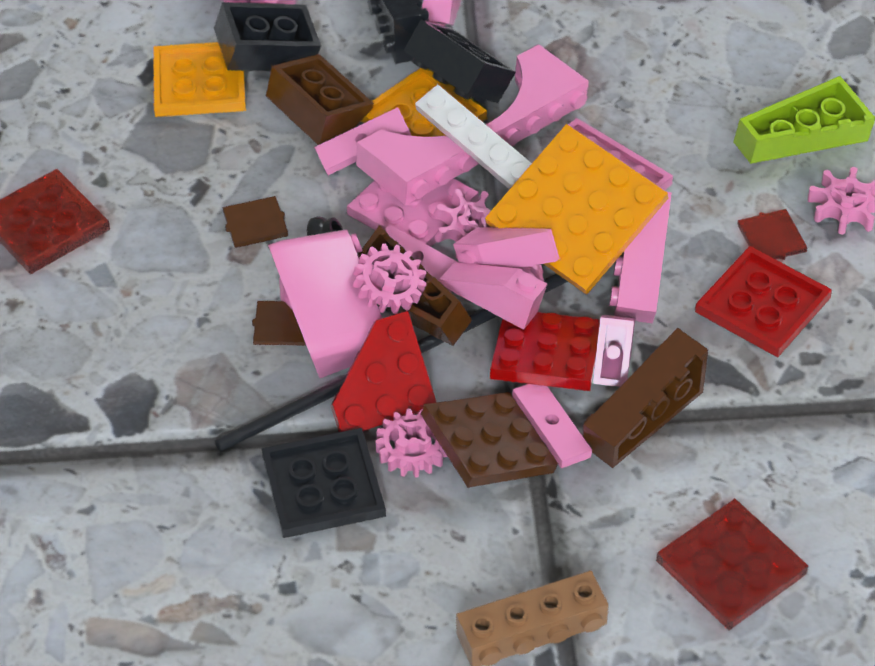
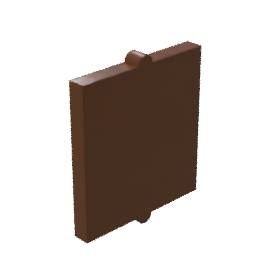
[222,196,288,248]
[252,301,306,346]

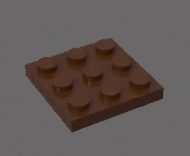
[421,392,558,488]

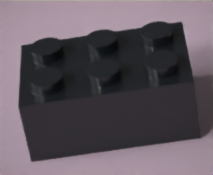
[214,2,321,71]
[404,19,516,104]

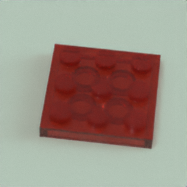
[0,169,110,275]
[656,499,809,630]

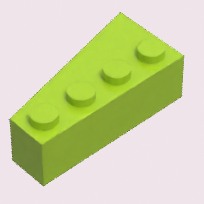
[733,76,875,164]

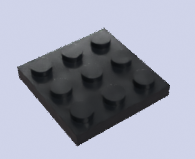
[261,428,386,538]

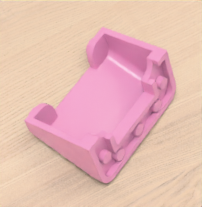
[268,229,382,378]

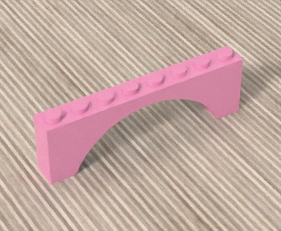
[356,44,589,206]

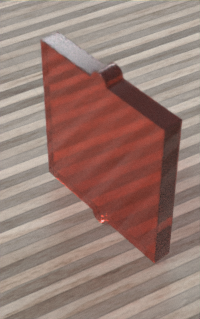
[737,209,808,260]

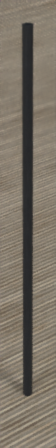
[215,255,621,452]

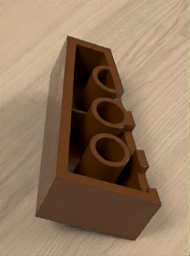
[583,328,708,468]

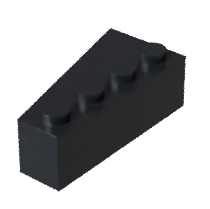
[368,0,429,64]

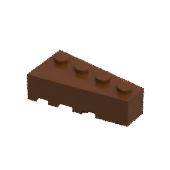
[358,225,472,346]

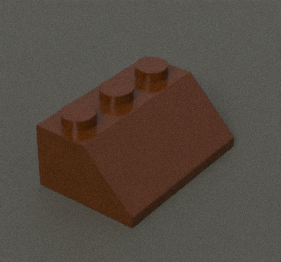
[266,54,374,145]

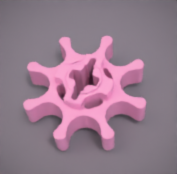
[808,167,875,234]
[433,189,492,260]

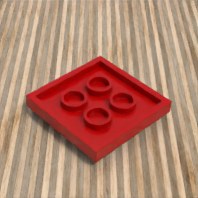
[695,246,832,358]
[490,312,600,391]

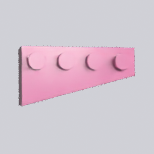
[609,191,672,324]

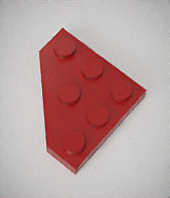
[330,311,437,432]

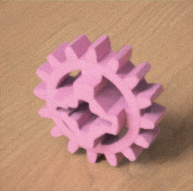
[353,244,426,314]
[375,409,448,477]

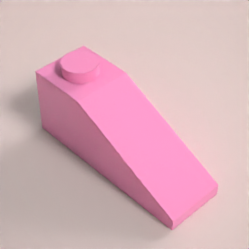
[453,227,560,268]
[439,262,547,330]

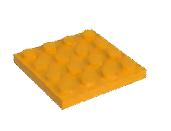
[485,124,669,295]

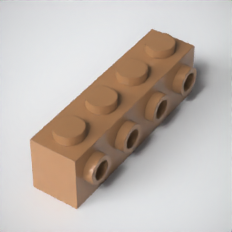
[456,570,609,666]

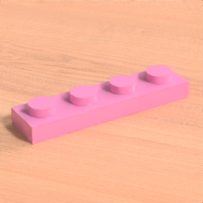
[568,118,673,191]

